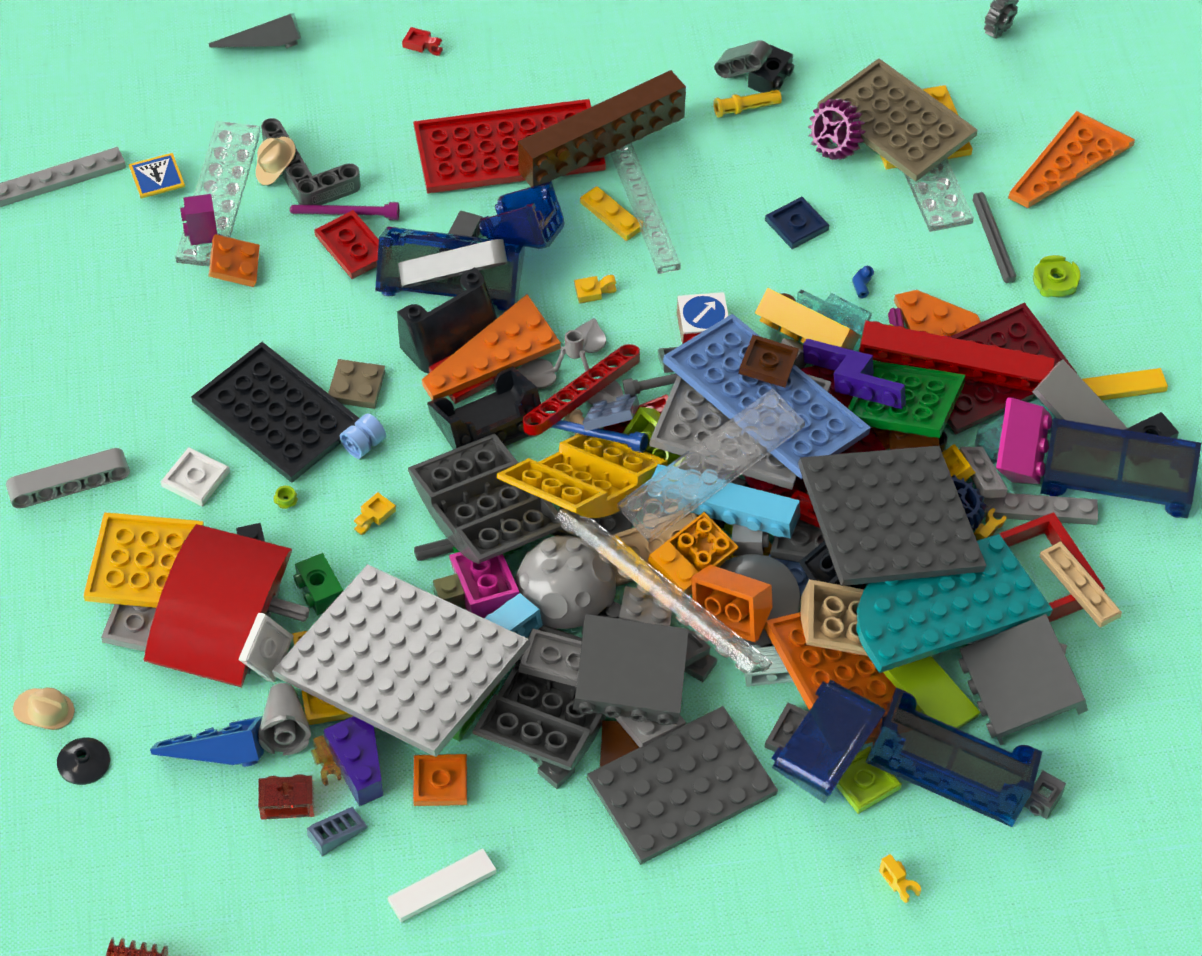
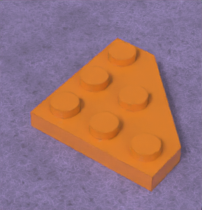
[894,290,981,336]

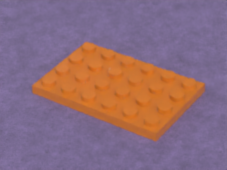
[764,612,924,753]

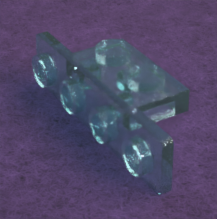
[797,289,872,339]

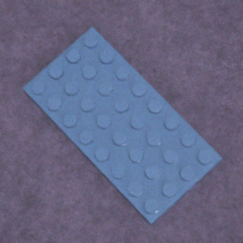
[663,314,871,479]

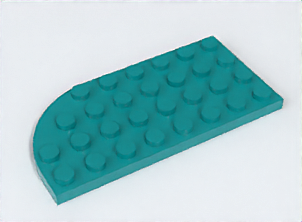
[856,534,1053,673]

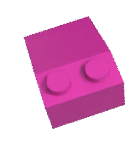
[449,552,519,619]

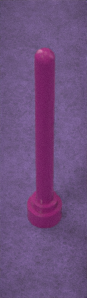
[289,202,400,220]

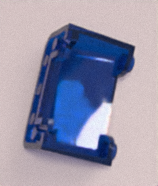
[479,181,564,249]
[771,680,886,804]

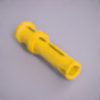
[713,90,782,118]

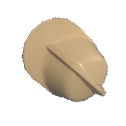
[256,137,296,185]
[13,687,75,730]

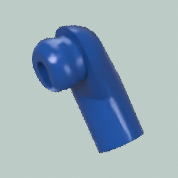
[852,265,874,298]

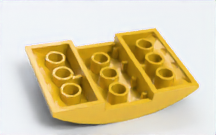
[497,434,668,518]

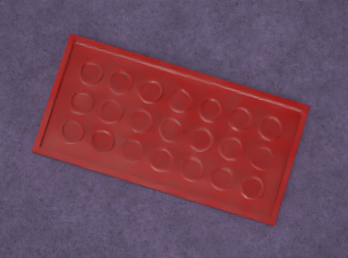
[413,99,606,194]

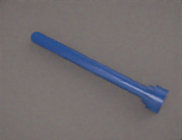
[551,420,648,453]

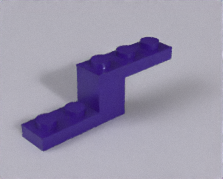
[803,339,906,409]

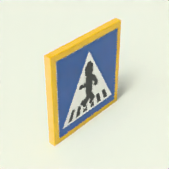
[129,153,185,199]

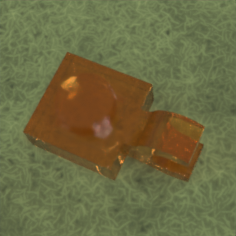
[311,735,341,786]

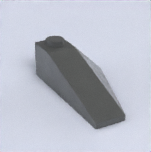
[208,13,301,48]

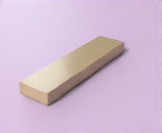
[1040,542,1122,628]

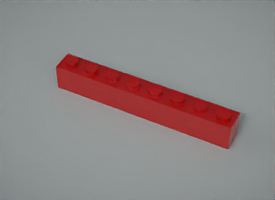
[859,320,1055,392]

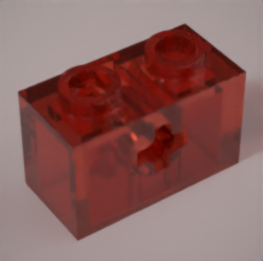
[258,774,314,820]

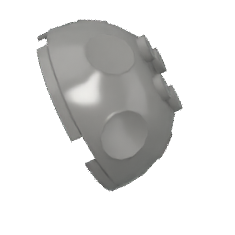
[515,535,616,629]

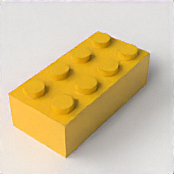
[755,288,860,350]

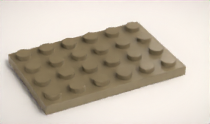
[817,58,978,182]

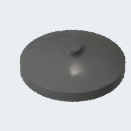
[705,554,801,651]

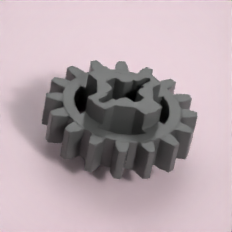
[984,0,1019,39]

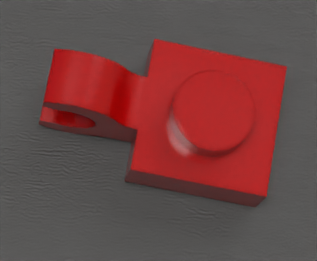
[402,27,443,56]

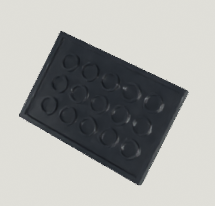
[191,342,360,483]

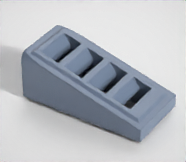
[307,807,367,856]

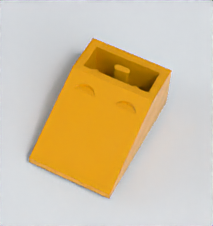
[647,512,739,603]

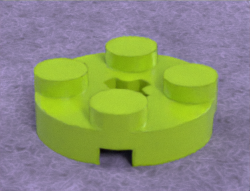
[1033,255,1081,297]

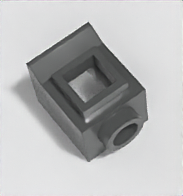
[1024,770,1066,819]

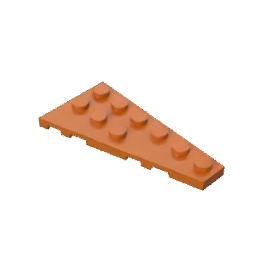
[1008,111,1135,208]
[422,294,561,400]

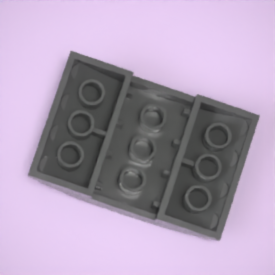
[408,433,568,563]
[473,626,607,771]

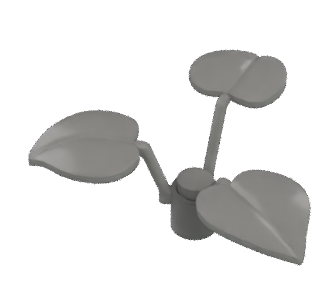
[517,318,623,405]

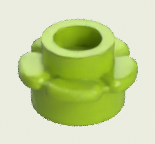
[273,486,298,509]

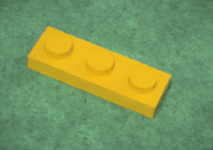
[580,186,643,241]

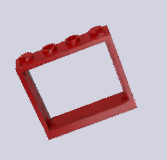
[996,512,1105,622]

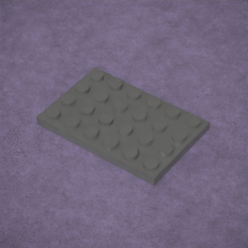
[587,706,778,865]

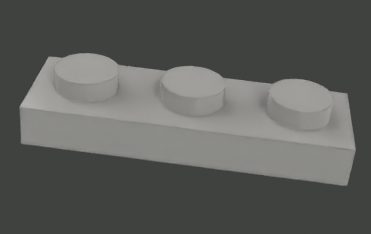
[959,447,1008,499]

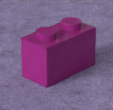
[180,194,217,245]

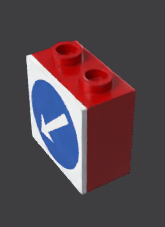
[677,292,728,344]

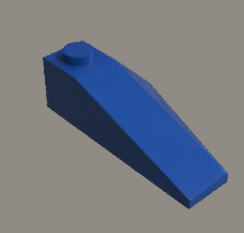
[150,716,264,767]

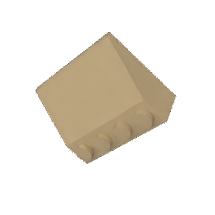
[800,579,868,656]

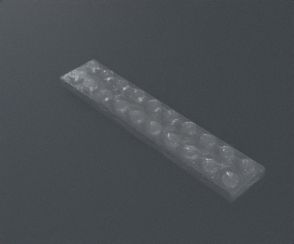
[555,509,772,674]

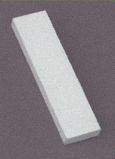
[388,848,496,922]

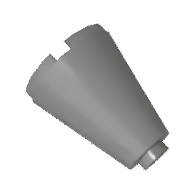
[258,683,311,755]

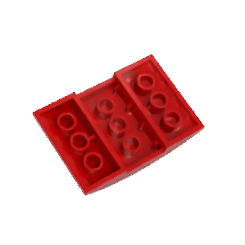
[144,524,292,688]

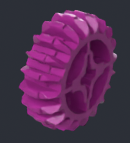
[807,99,866,160]

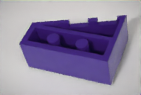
[323,716,383,807]

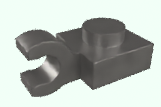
[529,755,575,789]

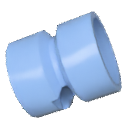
[340,413,386,459]

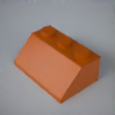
[691,565,772,643]

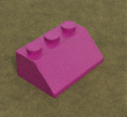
[996,398,1052,484]

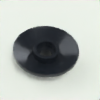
[57,737,110,785]

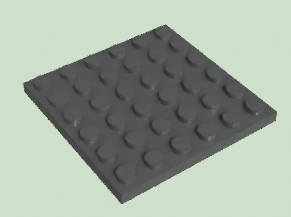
[798,446,986,586]

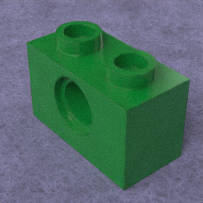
[293,553,343,616]

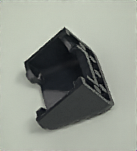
[397,267,497,373]
[427,366,541,450]

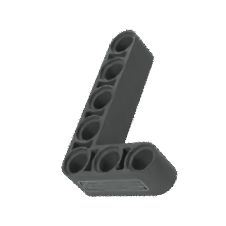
[261,118,361,205]

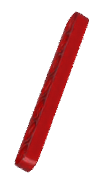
[523,344,640,436]

